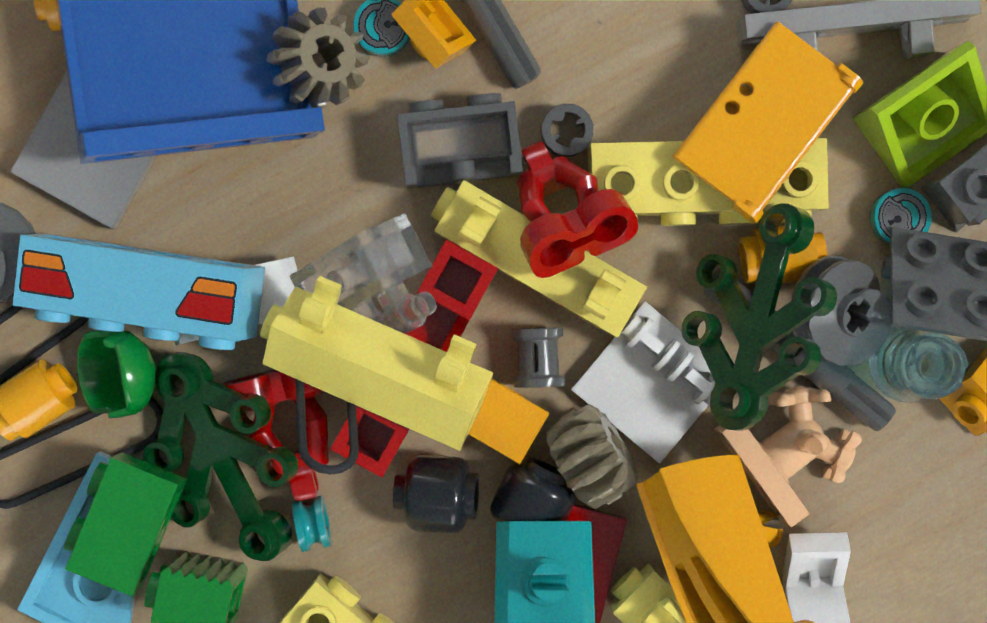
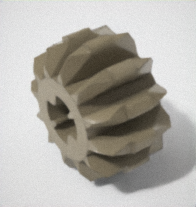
[266,7,370,108]
[547,404,638,509]

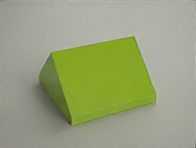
[852,41,987,188]

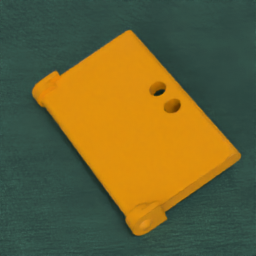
[673,21,863,224]

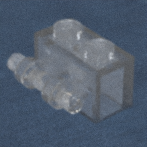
[289,213,437,333]

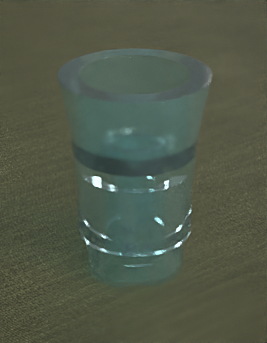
[869,326,969,403]

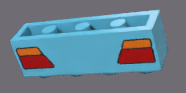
[13,234,265,350]

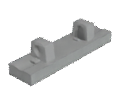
[736,0,981,59]

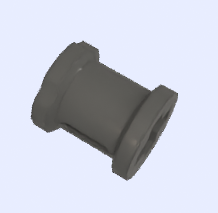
[511,327,565,388]

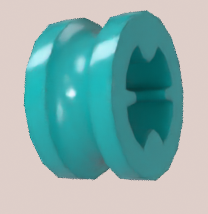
[292,495,332,552]

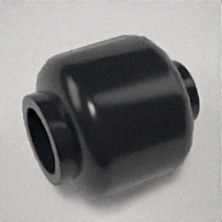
[393,455,479,533]
[490,457,576,522]

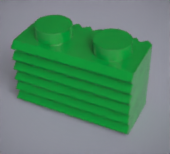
[144,551,248,623]

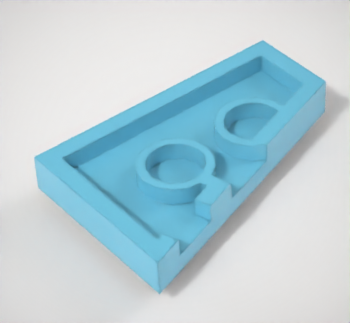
[17,451,136,623]

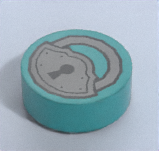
[353,0,410,57]
[870,188,932,245]

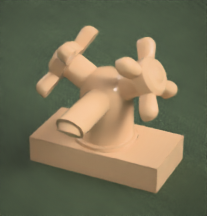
[713,386,862,528]

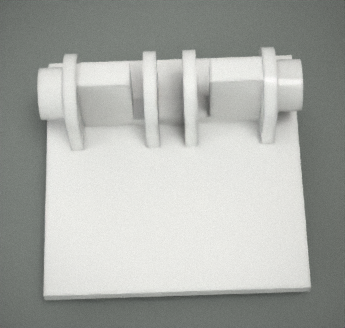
[571,301,716,463]

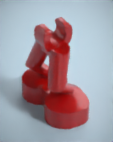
[517,141,638,278]
[221,369,329,501]

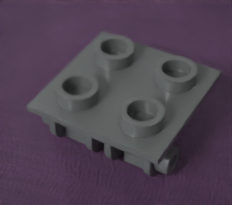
[881,227,987,341]

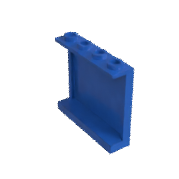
[56,0,325,164]

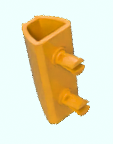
[636,454,814,623]

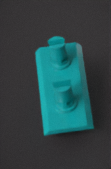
[495,521,595,623]

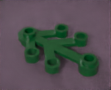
[681,203,837,431]
[143,352,298,561]

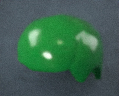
[76,330,156,418]

